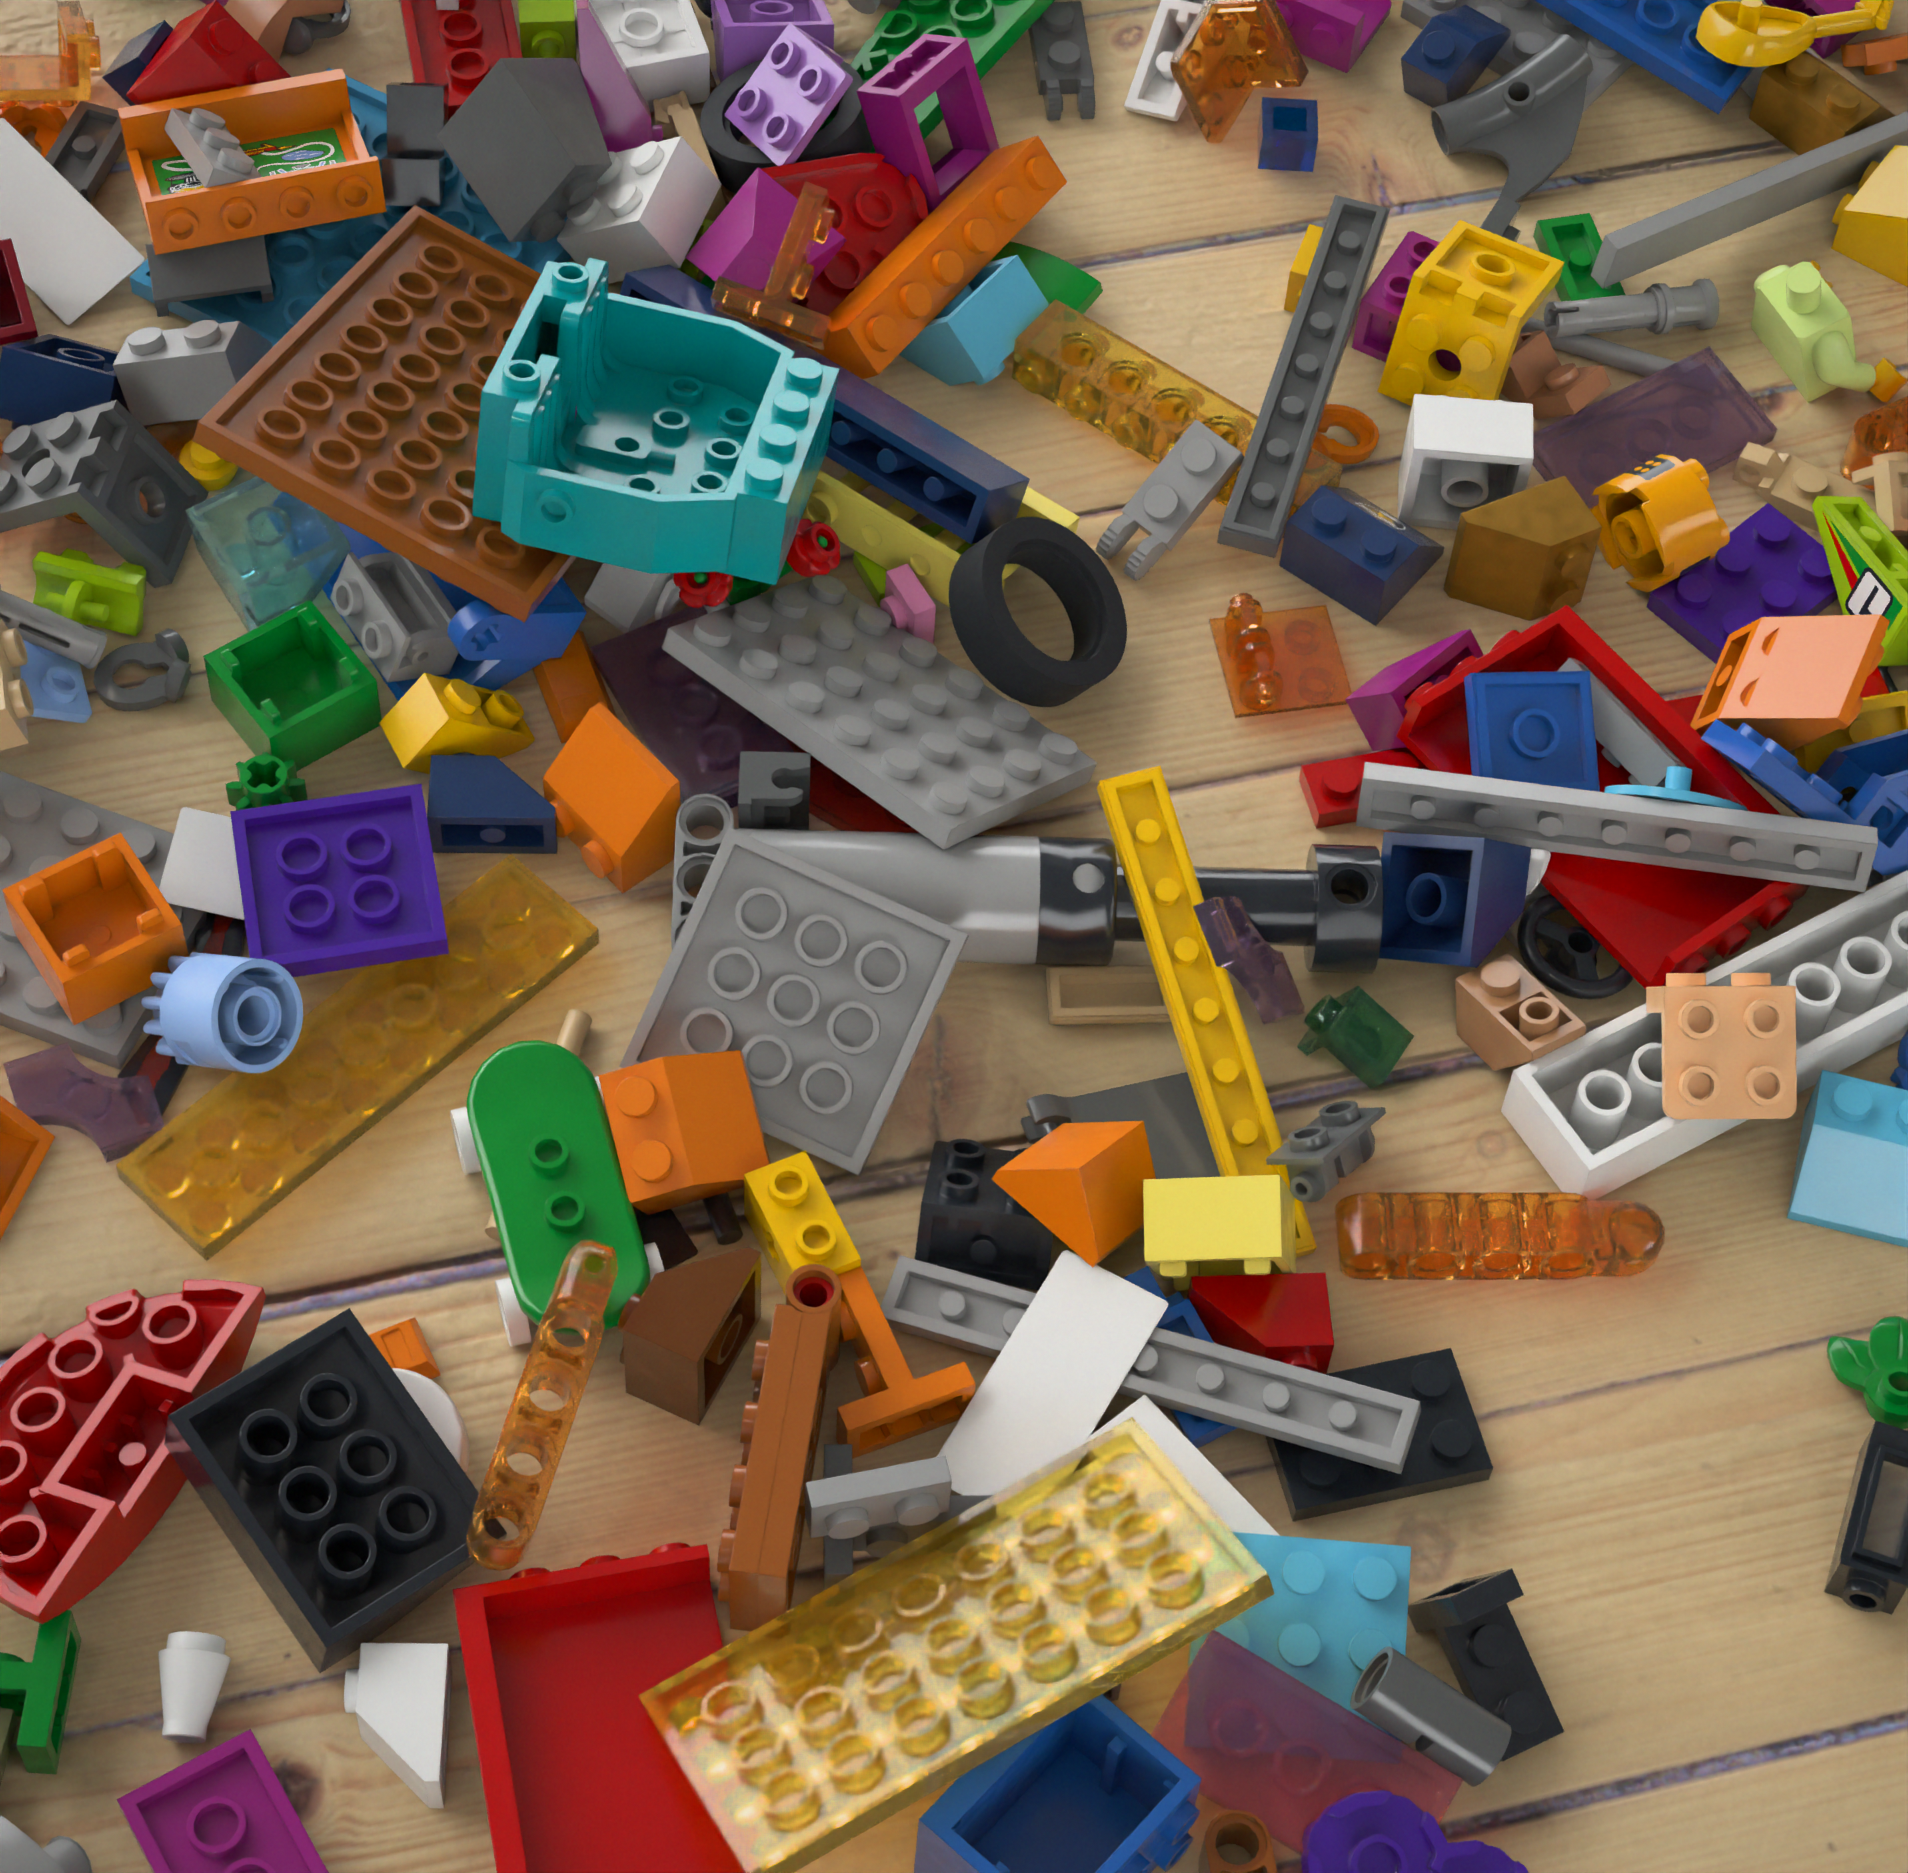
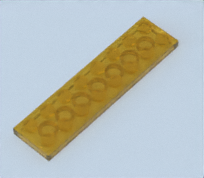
[116,854,599,1261]

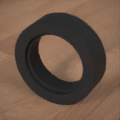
[700,58,873,194]
[949,517,1127,707]

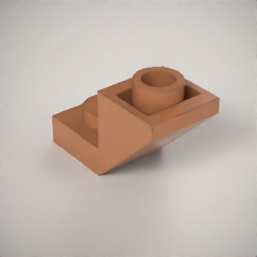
[1500,330,1612,419]

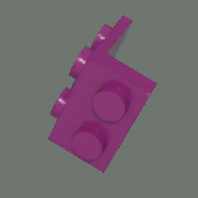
[1251,0,1392,74]

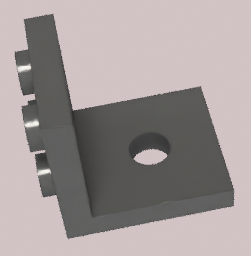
[0,400,209,588]

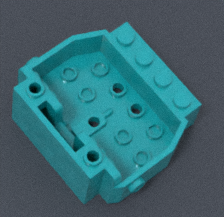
[472,257,840,585]

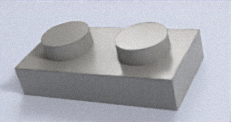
[805,1456,952,1539]

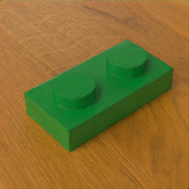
[1533,213,1626,302]

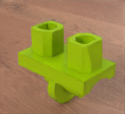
[32,548,146,636]

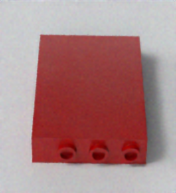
[1396,605,1810,990]
[452,1542,767,1873]

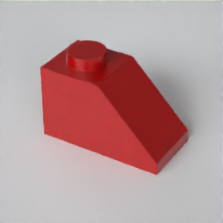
[1187,1272,1334,1374]

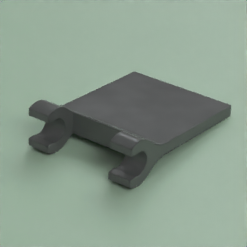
[1021,1072,1221,1179]

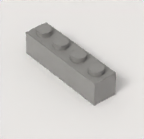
[1557,658,1687,787]

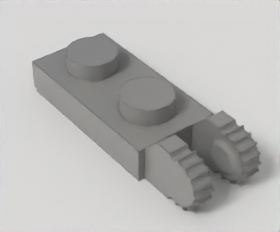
[1095,419,1244,581]

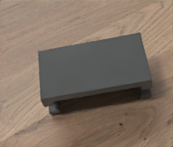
[145,235,274,317]
[738,751,811,830]

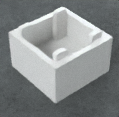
[574,0,710,112]

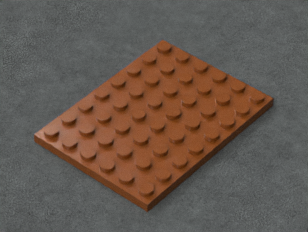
[192,205,577,623]

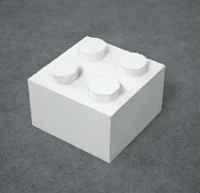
[557,136,722,284]
[1398,394,1534,530]

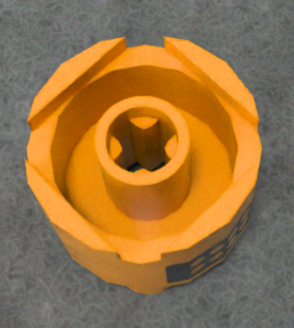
[1590,454,1730,592]

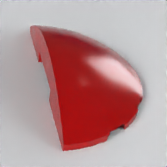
[0,1279,266,1624]

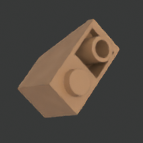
[1455,953,1586,1071]

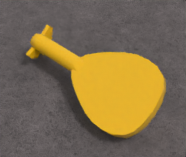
[1696,0,1894,67]

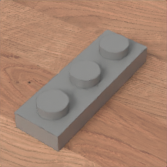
[164,108,262,188]

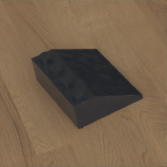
[164,1308,507,1673]

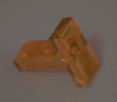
[711,181,835,350]

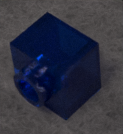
[1258,97,1318,172]

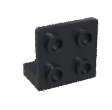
[915,1139,1054,1290]

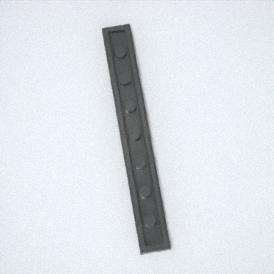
[1217,195,1390,558]

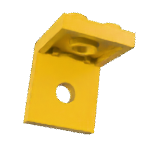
[1377,220,1565,406]

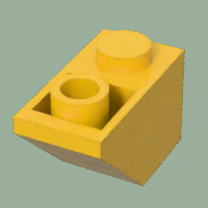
[379,673,535,774]

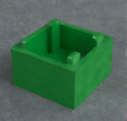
[203,600,382,772]

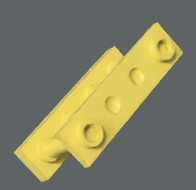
[802,470,1080,607]

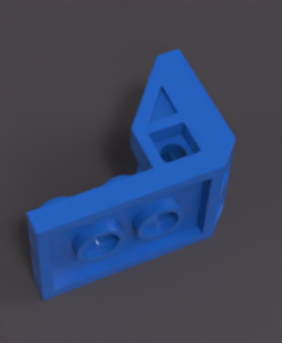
[1701,719,1908,876]

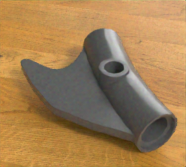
[1431,34,1593,203]

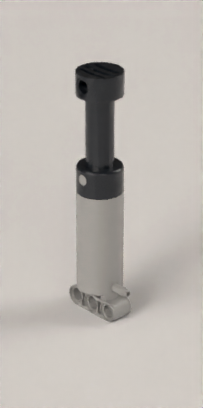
[671,793,1383,974]

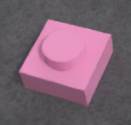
[880,563,936,644]

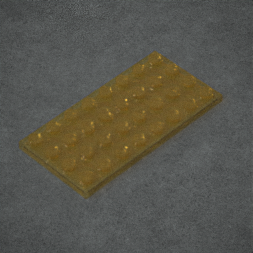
[638,1417,1275,1873]

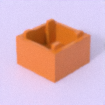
[2,832,189,1025]

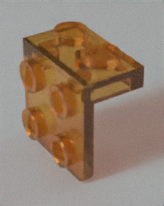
[1170,0,1309,143]
[0,1,101,108]

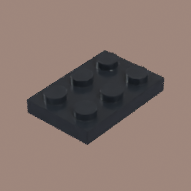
[1265,1348,1493,1522]

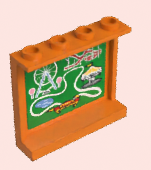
[118,68,387,255]

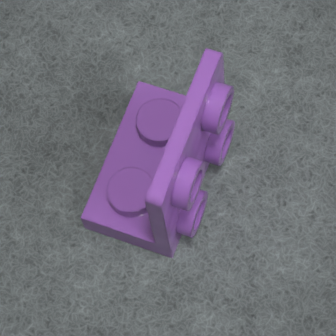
[724,22,853,166]

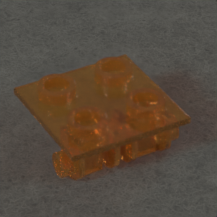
[1209,593,1352,718]

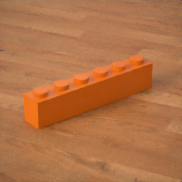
[803,135,1067,379]

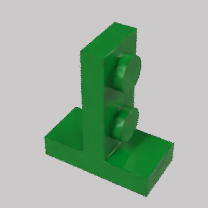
[0,1610,81,1775]

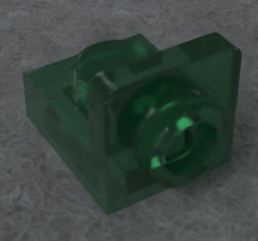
[1297,986,1414,1089]

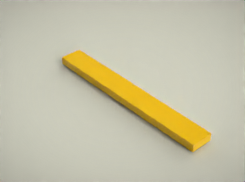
[1097,765,1317,1258]

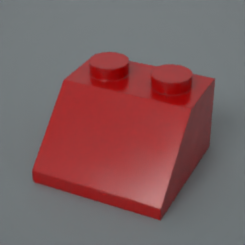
[126,0,291,105]

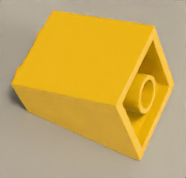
[1831,145,1908,287]

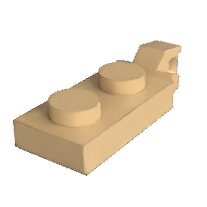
[653,91,726,221]
[1732,442,1877,533]

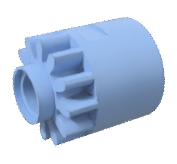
[141,952,303,1073]

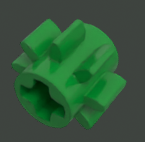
[226,752,308,810]

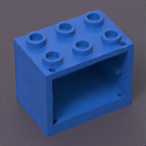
[914,1665,1202,1873]

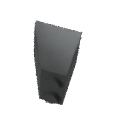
[436,58,612,243]

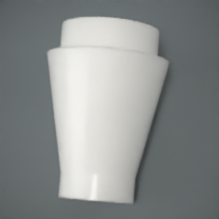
[158,1631,231,1744]

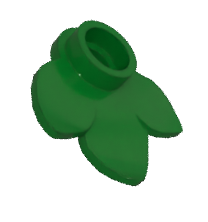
[1827,1316,1908,1429]

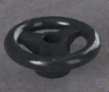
[1517,893,1634,1000]

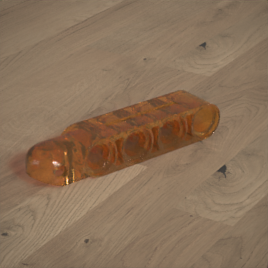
[1334,1192,1665,1280]
[466,1239,618,1571]

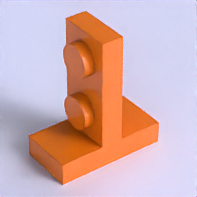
[836,1266,976,1459]

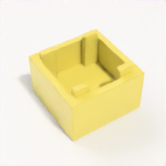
[1143,1175,1296,1292]

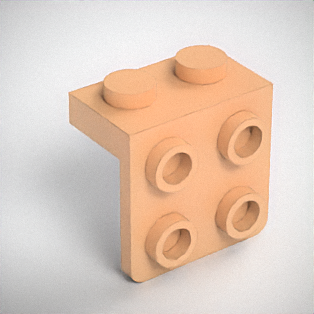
[1646,973,1797,1119]

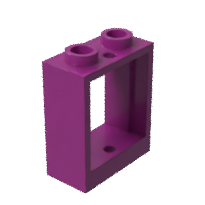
[856,34,999,215]

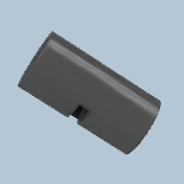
[1350,1646,1512,1787]

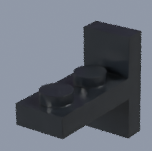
[1408,1568,1564,1762]

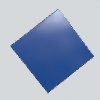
[1464,671,1600,792]

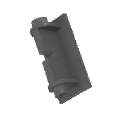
[1266,1101,1386,1202]

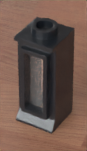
[1824,1421,1908,1615]

